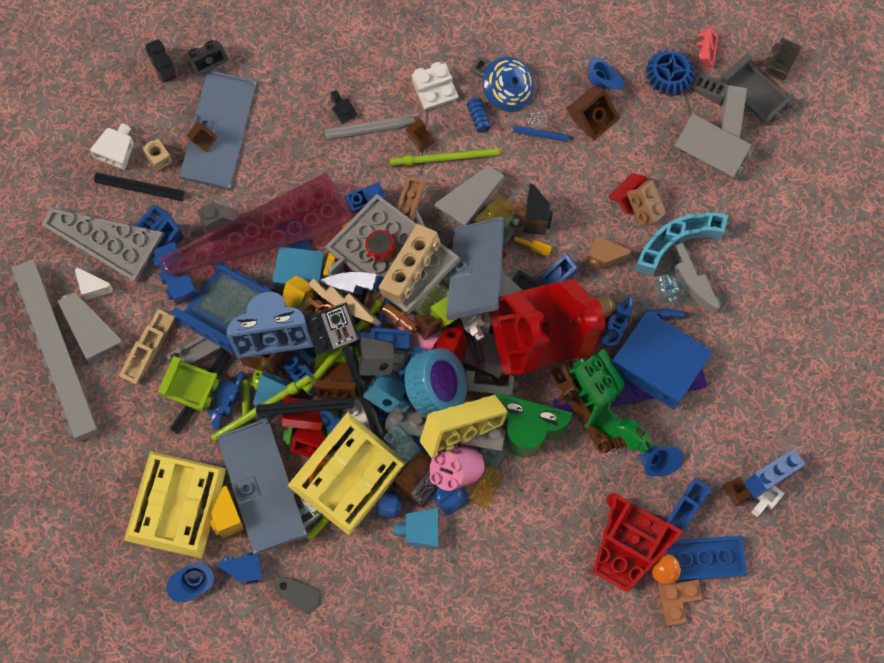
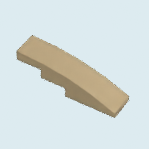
[308,279,381,326]
[119,309,175,385]

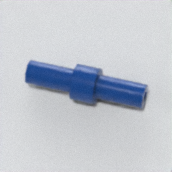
[645,308,684,319]

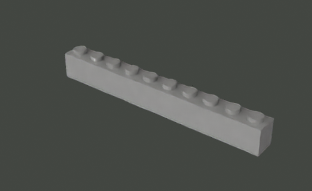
[11,259,100,442]

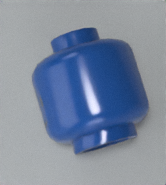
[372,492,402,518]

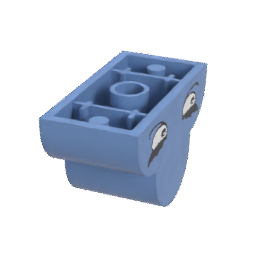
[227,292,314,358]

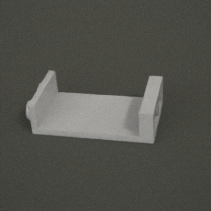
[674,114,753,180]

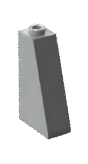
[719,86,747,138]
[434,166,504,227]
[58,293,125,364]

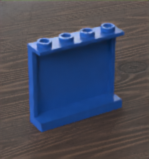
[612,311,712,411]

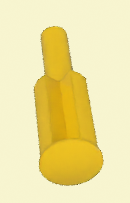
[514,236,552,257]

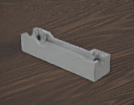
[166,317,235,366]

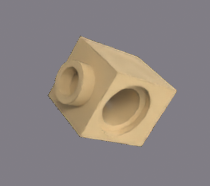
[142,139,172,172]

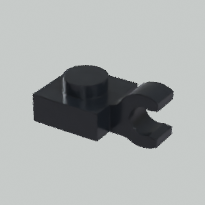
[330,90,357,124]

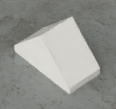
[75,268,113,301]

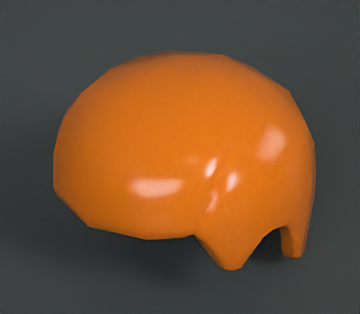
[651,554,681,585]

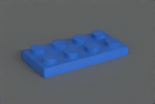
[665,535,747,582]

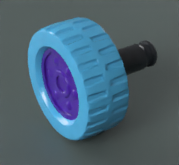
[403,348,467,416]

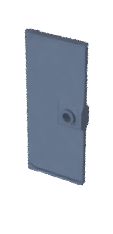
[179,70,257,190]
[446,217,504,320]
[217,418,308,555]

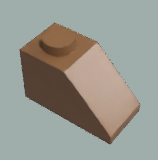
[586,236,631,269]

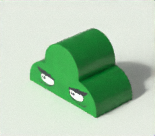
[495,393,572,457]

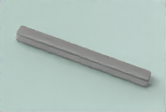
[324,115,415,140]

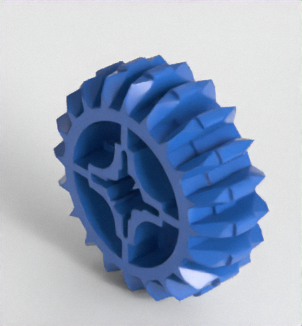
[646,48,695,96]

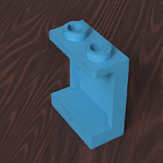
[273,247,327,289]

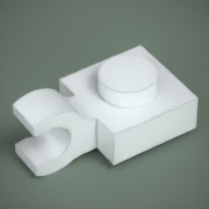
[461,313,485,340]
[751,486,785,517]

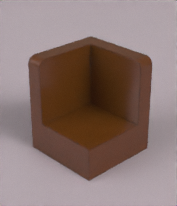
[406,119,435,152]
[186,121,217,152]
[414,313,442,340]
[722,477,753,507]

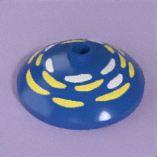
[483,57,535,112]

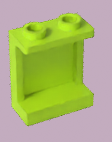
[158,356,220,412]

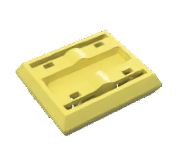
[287,412,408,535]
[124,451,227,559]

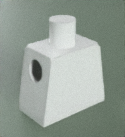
[90,124,134,170]

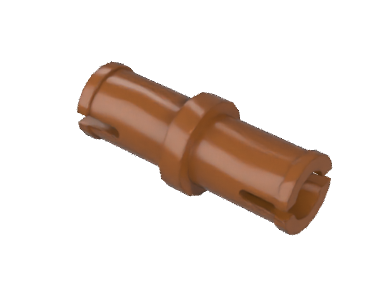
[382,303,419,335]

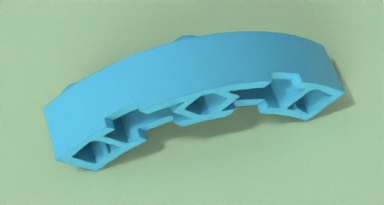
[634,212,728,276]

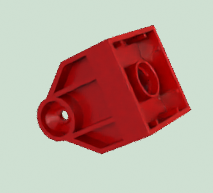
[489,279,605,375]

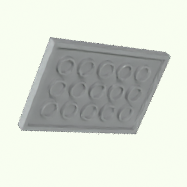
[325,194,460,315]

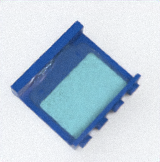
[171,261,272,354]

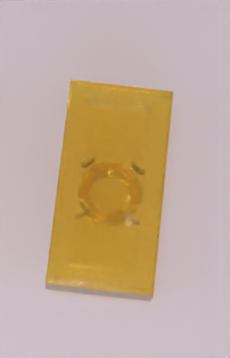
[474,195,514,223]
[468,464,504,509]

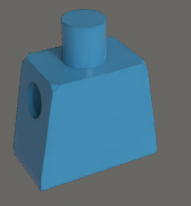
[253,370,293,419]
[363,372,411,413]
[394,508,438,550]

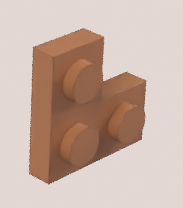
[658,580,702,627]

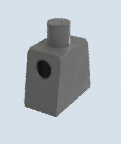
[358,337,405,375]

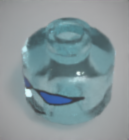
[653,274,681,304]

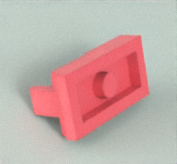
[697,27,718,68]

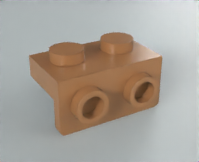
[627,180,666,225]

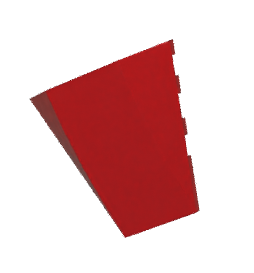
[592,493,684,593]

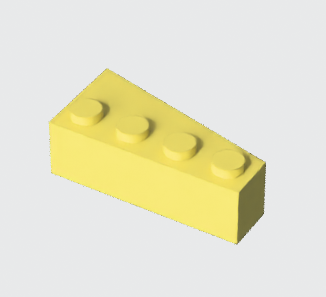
[420,395,508,458]

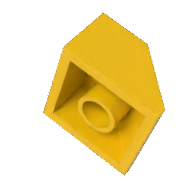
[210,486,245,539]

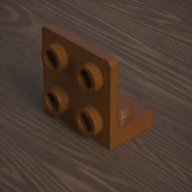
[314,361,357,400]

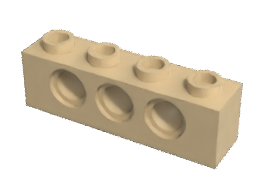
[378,224,440,304]

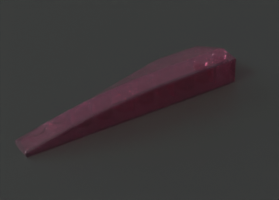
[158,172,354,276]

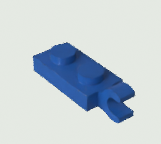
[357,328,410,351]

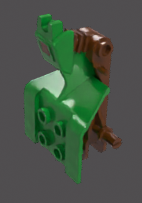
[550,349,653,454]

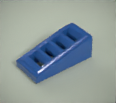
[134,205,169,231]

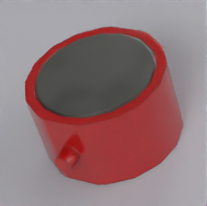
[365,230,397,263]

